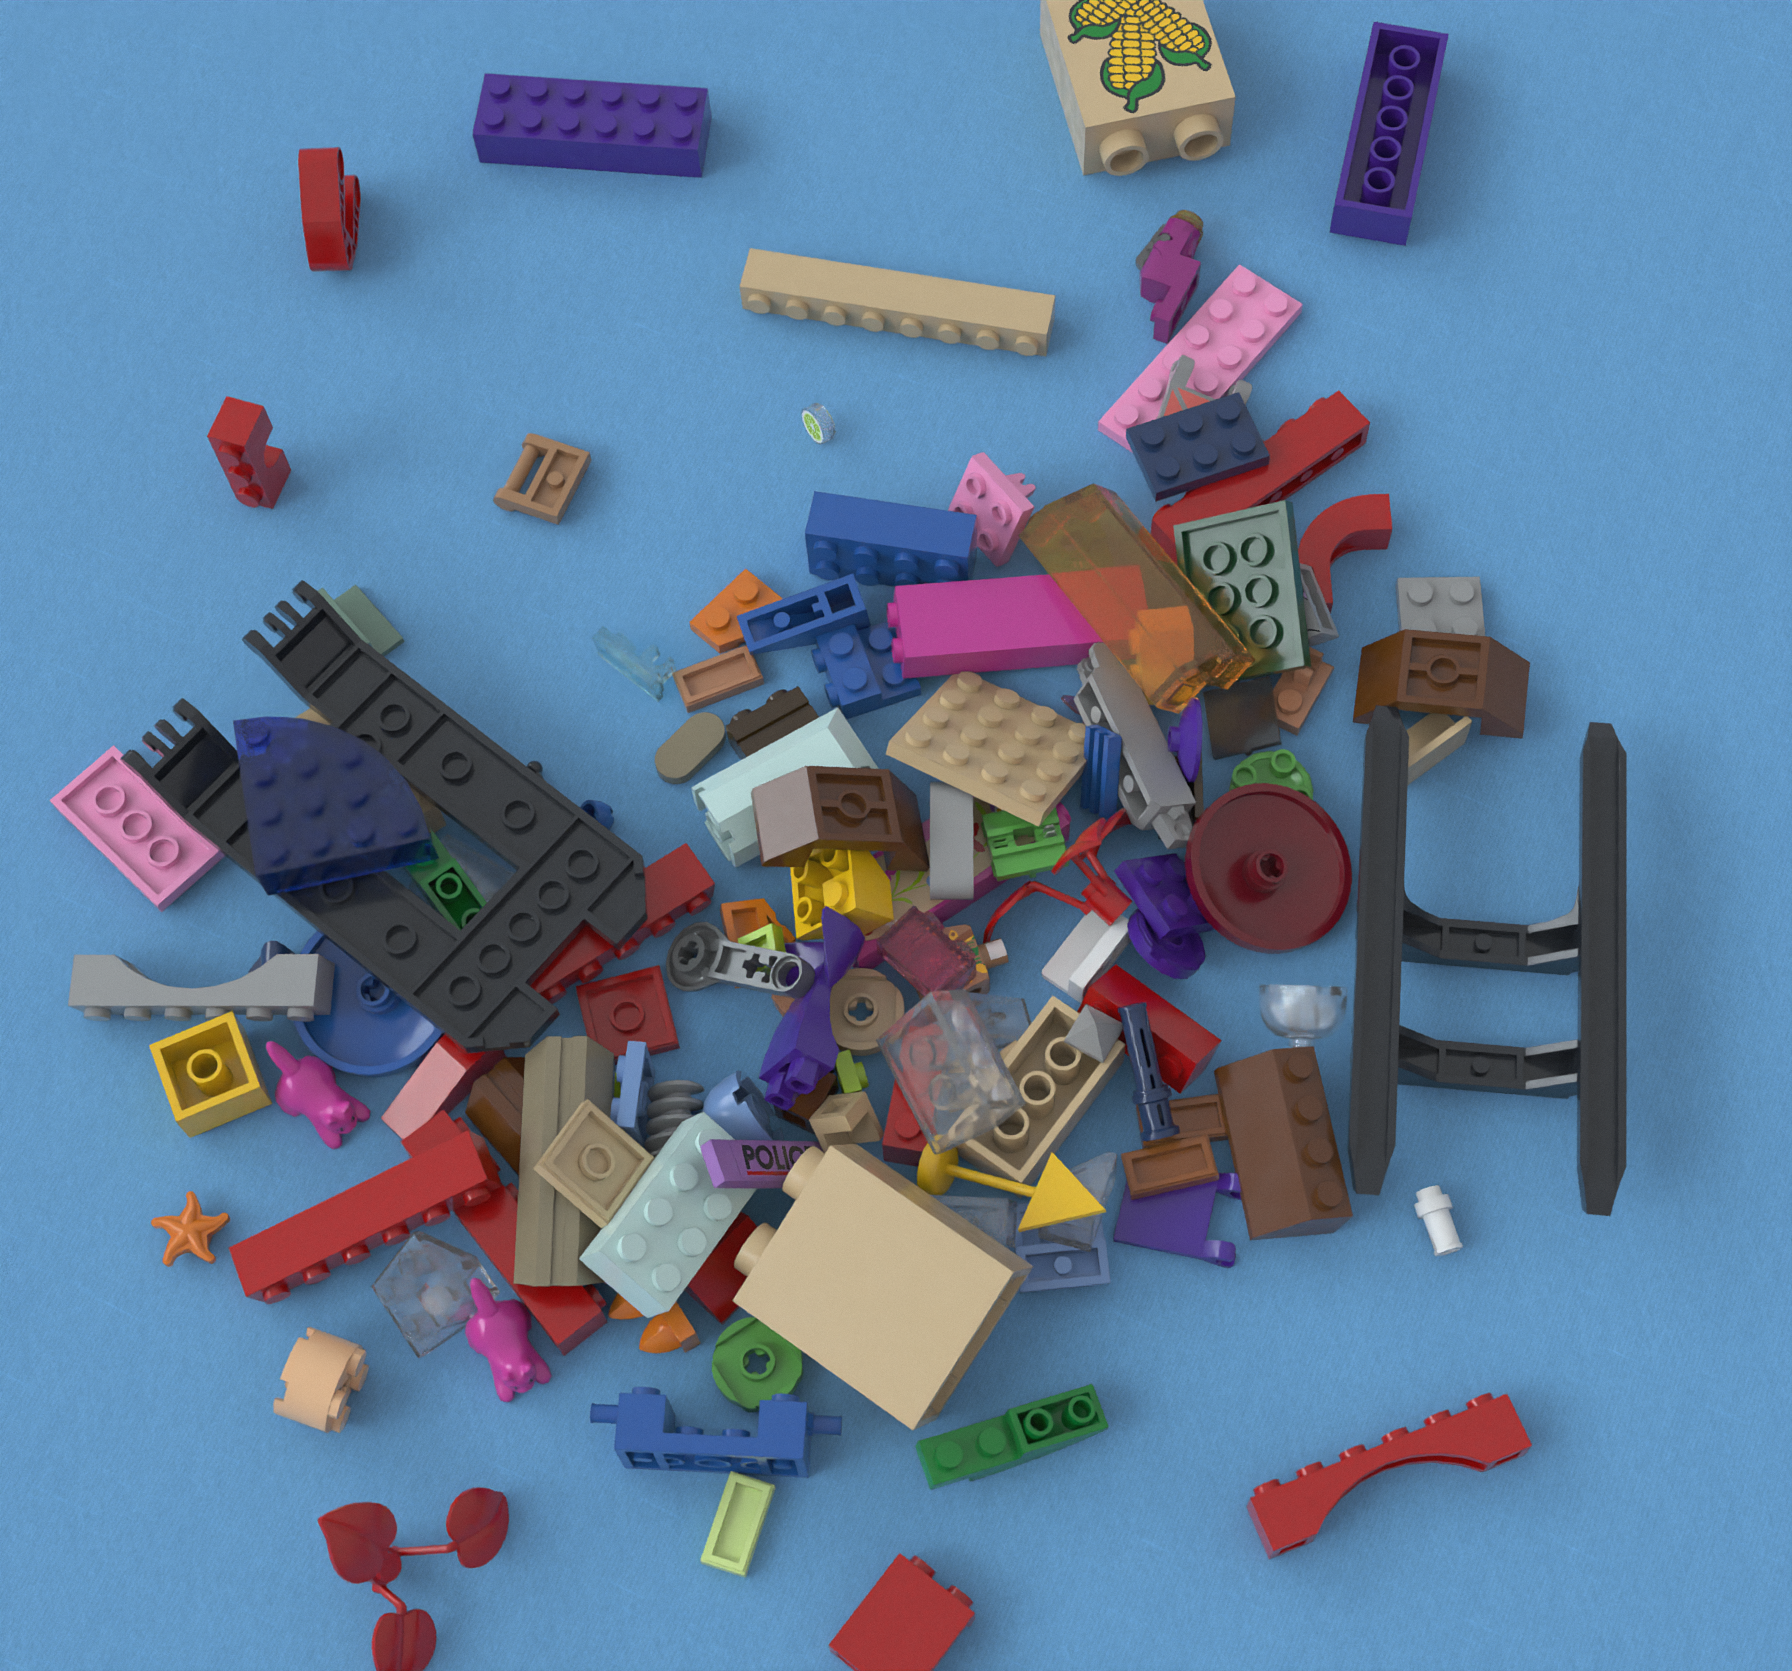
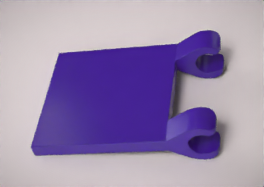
[1113,1173,1241,1268]

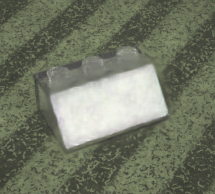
[876,989,1026,1155]

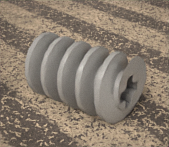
[645,1080,704,1158]

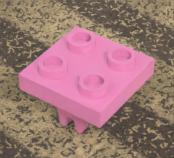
[948,452,1036,567]

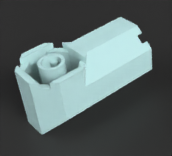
[691,708,878,867]

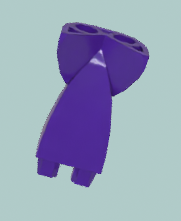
[759,906,865,1111]

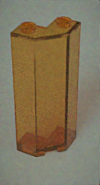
[1018,483,1256,714]

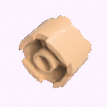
[274,1327,369,1433]

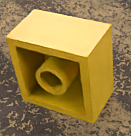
[149,1011,272,1138]

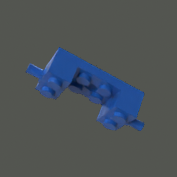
[590,1387,842,1478]

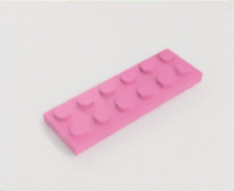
[1098,264,1303,453]

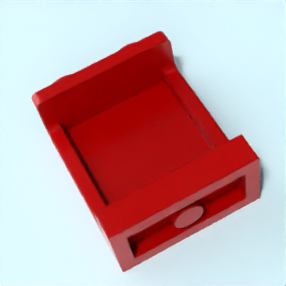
[828,1553,975,1671]

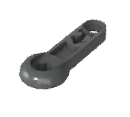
[666,922,815,998]

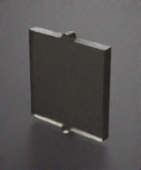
[1203,676,1282,760]

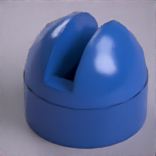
[580,800,614,830]

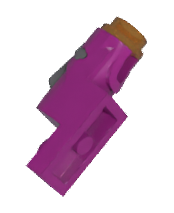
[1135,210,1204,344]

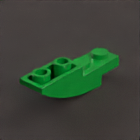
[368,791,487,931]
[915,1384,1109,1490]

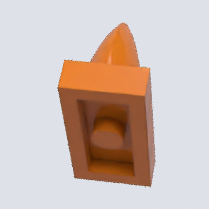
[608,1293,701,1354]

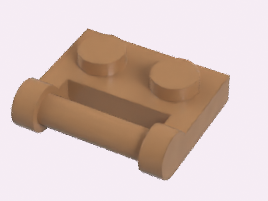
[493,433,592,525]

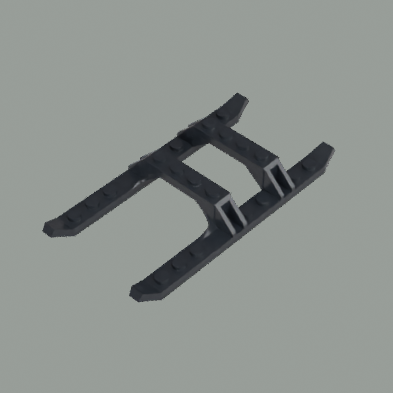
[1347,705,1627,1216]

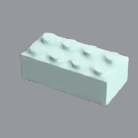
[579,1112,757,1318]

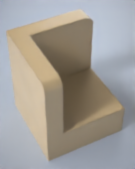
[809,1091,884,1153]

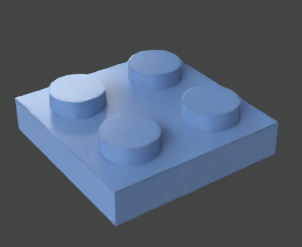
[611,1041,655,1149]

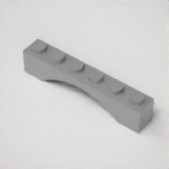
[68,954,335,1022]

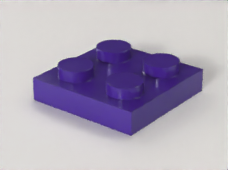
[1114,853,1214,940]

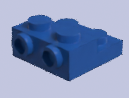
[811,621,921,720]

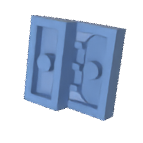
[1009,1195,1111,1293]

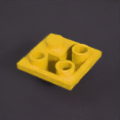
[790,849,894,941]

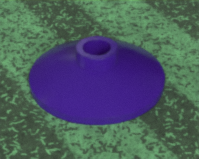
[1167,697,1203,783]

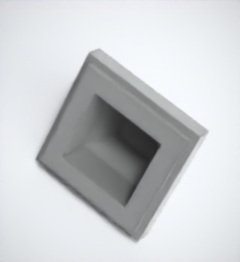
[1064,1004,1123,1063]

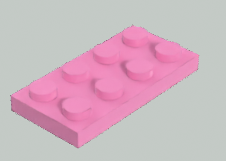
[50,745,225,912]

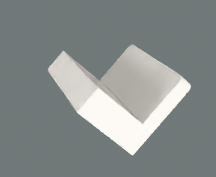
[1042,910,1131,1003]

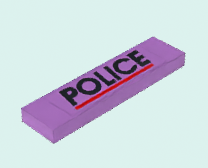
[700,1139,823,1188]

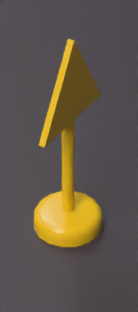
[917,1135,1106,1232]

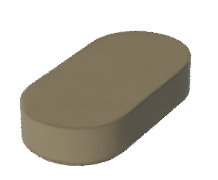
[655,712,726,784]

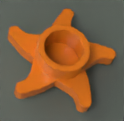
[151,1191,230,1267]

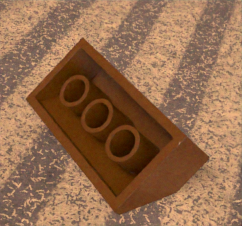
[1214,1046,1353,1241]

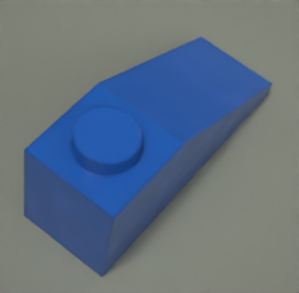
[736,573,871,655]

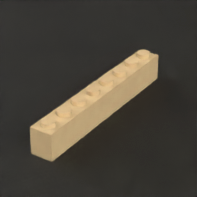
[740,248,1056,356]

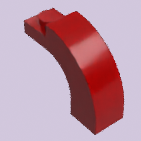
[1298,494,1392,615]

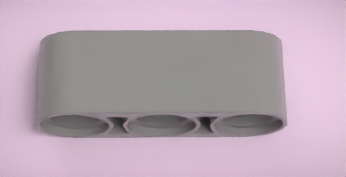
[930,782,974,900]

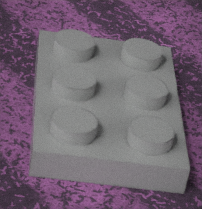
[1395,577,1485,636]

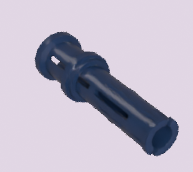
[1118,1002,1180,1141]

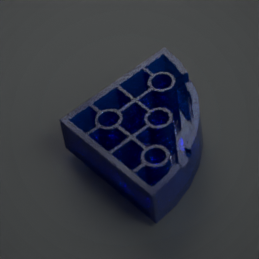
[233,716,439,896]

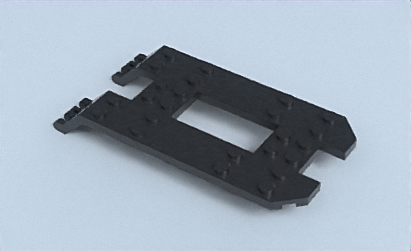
[120,580,648,1053]

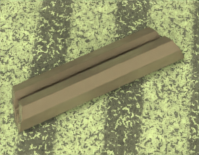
[514,1036,615,1286]

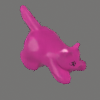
[266,1041,371,1149]
[465,1278,552,1402]

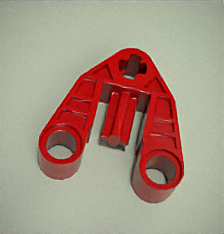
[298,147,361,272]

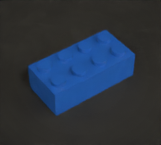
[805,491,977,587]

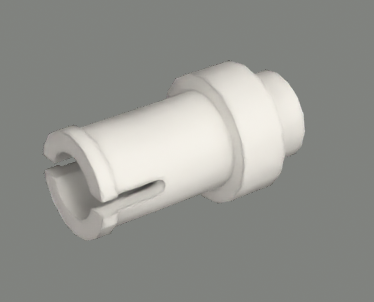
[1414,1185,1463,1257]

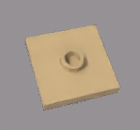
[533,1099,654,1228]

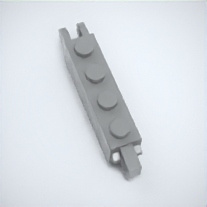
[1074,641,1196,849]

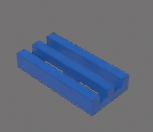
[1080,725,1122,819]

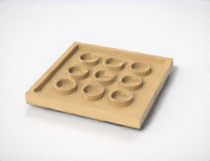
[886,671,1086,827]

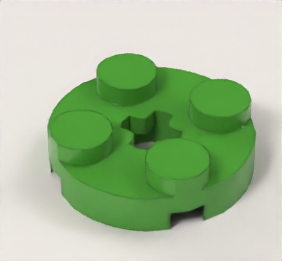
[712,1317,803,1412]

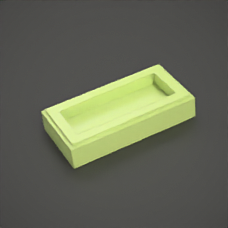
[700,1471,776,1578]

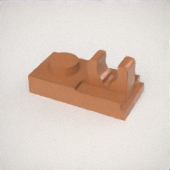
[1260,647,1334,736]

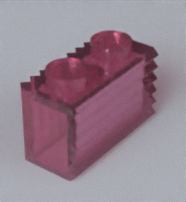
[876,906,976,1010]

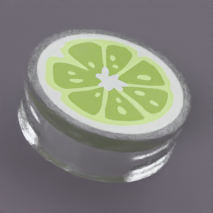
[801,403,836,445]

